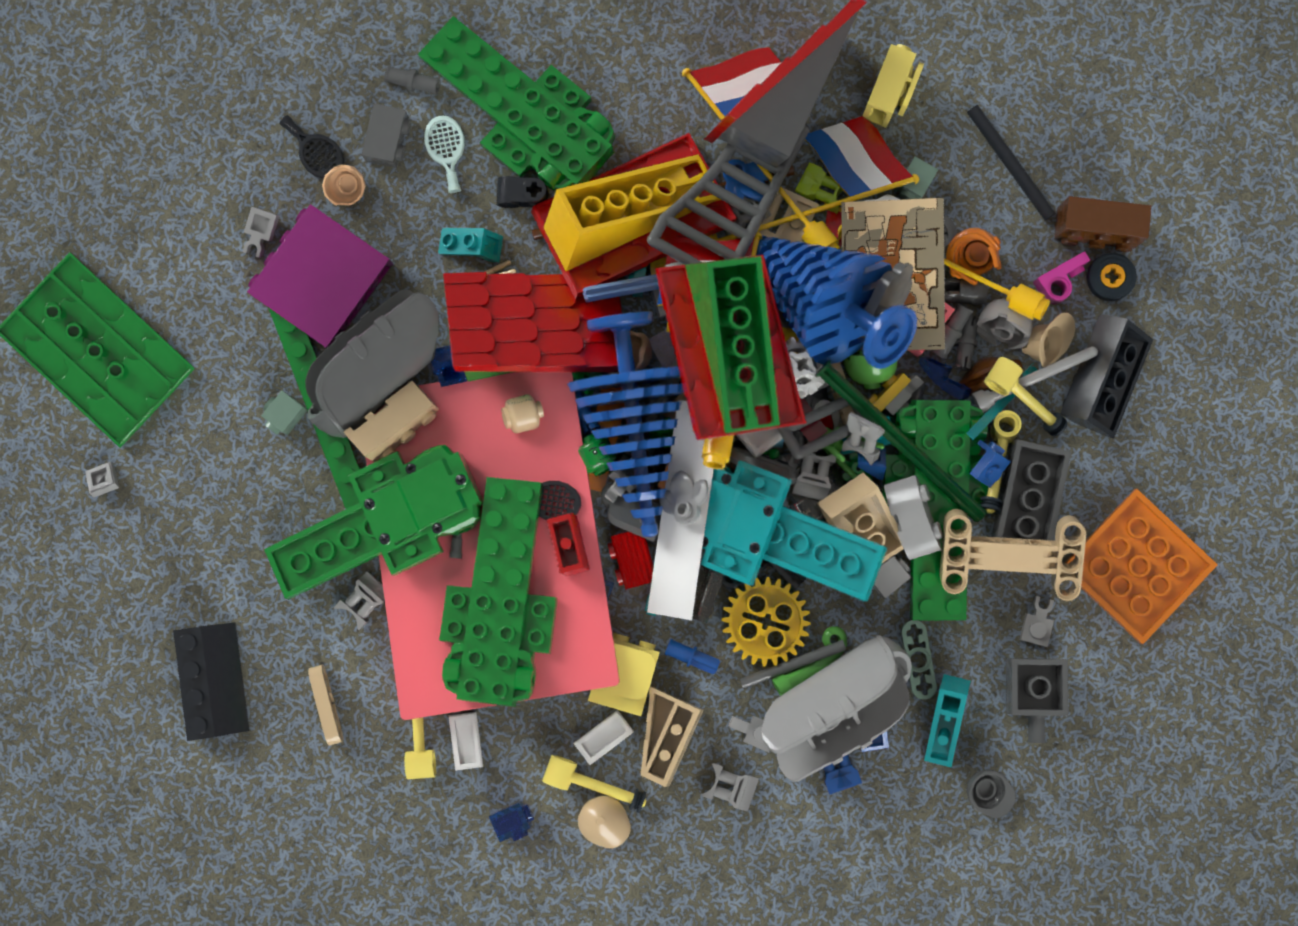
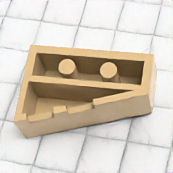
[344,381,439,462]
[641,687,704,787]

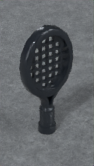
[279,115,345,179]
[539,481,582,520]

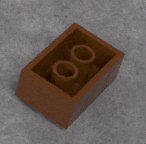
[1054,196,1152,252]

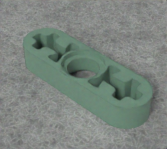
[900,620,937,700]

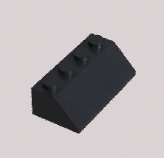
[1060,314,1154,439]
[173,622,250,741]

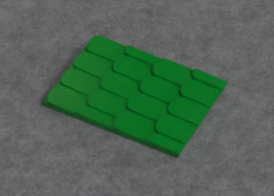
[0,252,195,448]

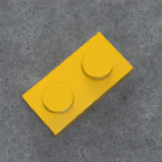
[868,373,911,412]

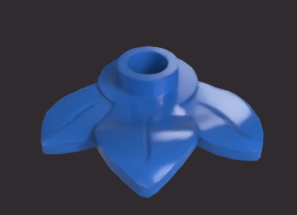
[723,159,771,202]

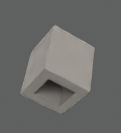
[873,556,911,598]

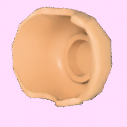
[322,165,366,206]

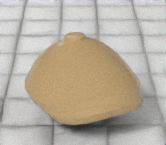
[578,796,631,849]

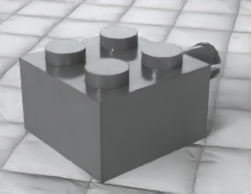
[1006,658,1069,743]

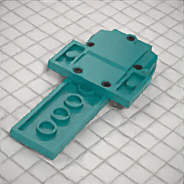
[701,460,888,601]

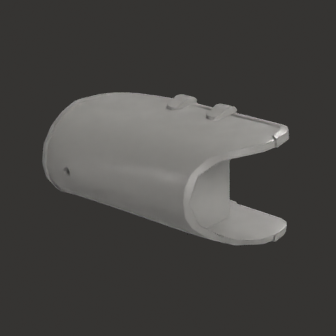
[761,635,912,782]

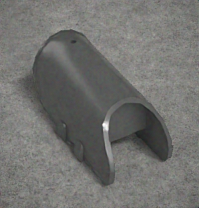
[305,289,439,438]

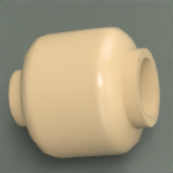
[501,394,544,433]

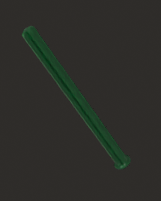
[814,359,987,522]

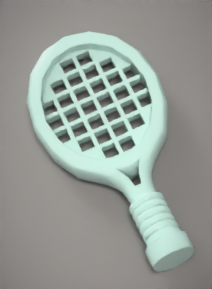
[424,116,465,194]

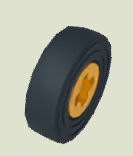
[1086,252,1137,302]

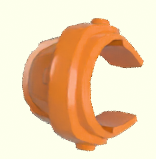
[946,228,1002,285]

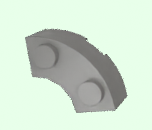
[884,475,943,560]

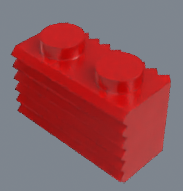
[546,513,590,576]
[607,531,654,590]

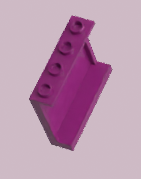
[247,204,393,348]

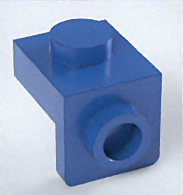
[970,439,1011,488]

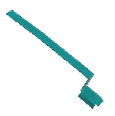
[966,363,1037,440]

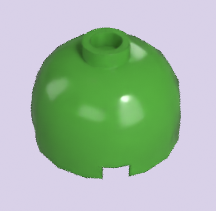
[843,350,898,389]

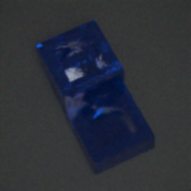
[919,356,972,400]

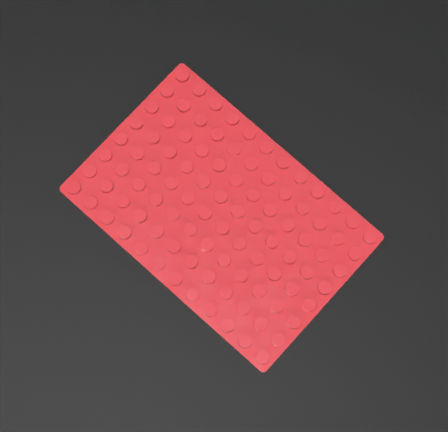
[365,372,620,720]

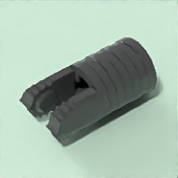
[944,278,988,305]

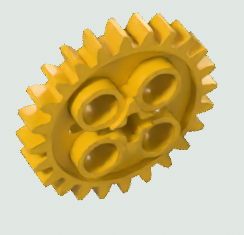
[721,577,811,667]

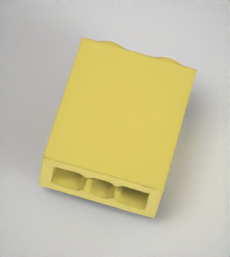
[863,44,924,128]
[588,633,660,716]

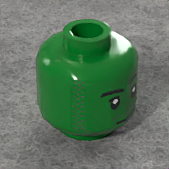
[578,434,617,477]

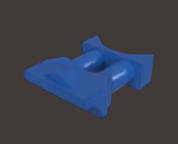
[824,755,862,795]

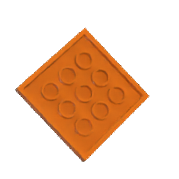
[1065,489,1218,644]

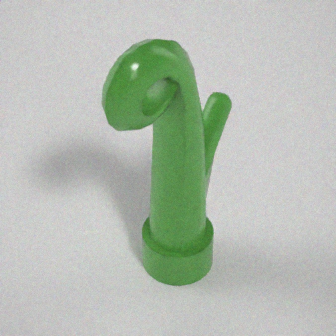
[772,626,847,696]

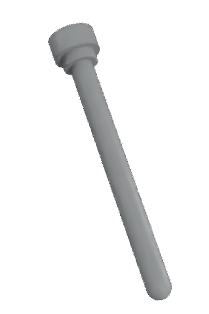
[972,346,1098,413]

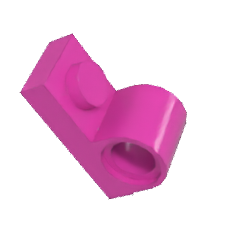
[1033,251,1090,305]

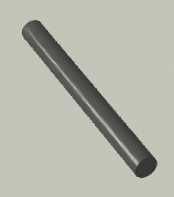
[740,640,847,689]

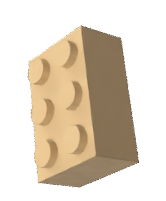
[817,473,904,563]

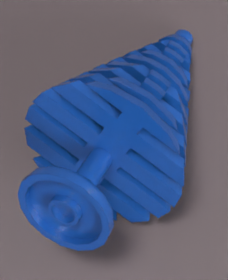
[737,235,917,369]
[567,312,684,537]

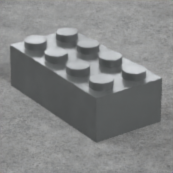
[991,440,1072,541]

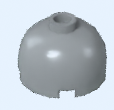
[977,298,1033,349]

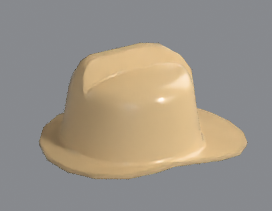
[1022,313,1075,367]

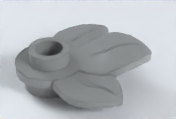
[659,470,708,525]

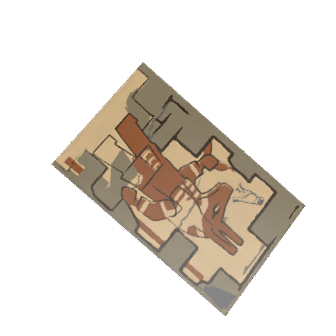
[841,198,945,351]

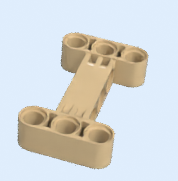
[939,509,1086,601]

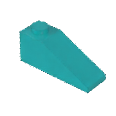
[924,674,971,767]

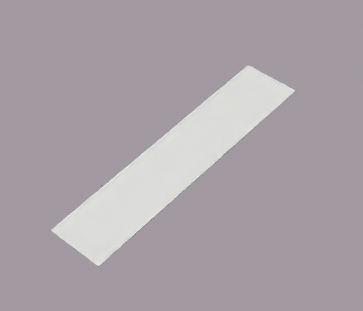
[647,400,713,620]

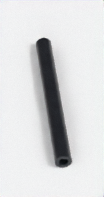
[967,105,1056,221]

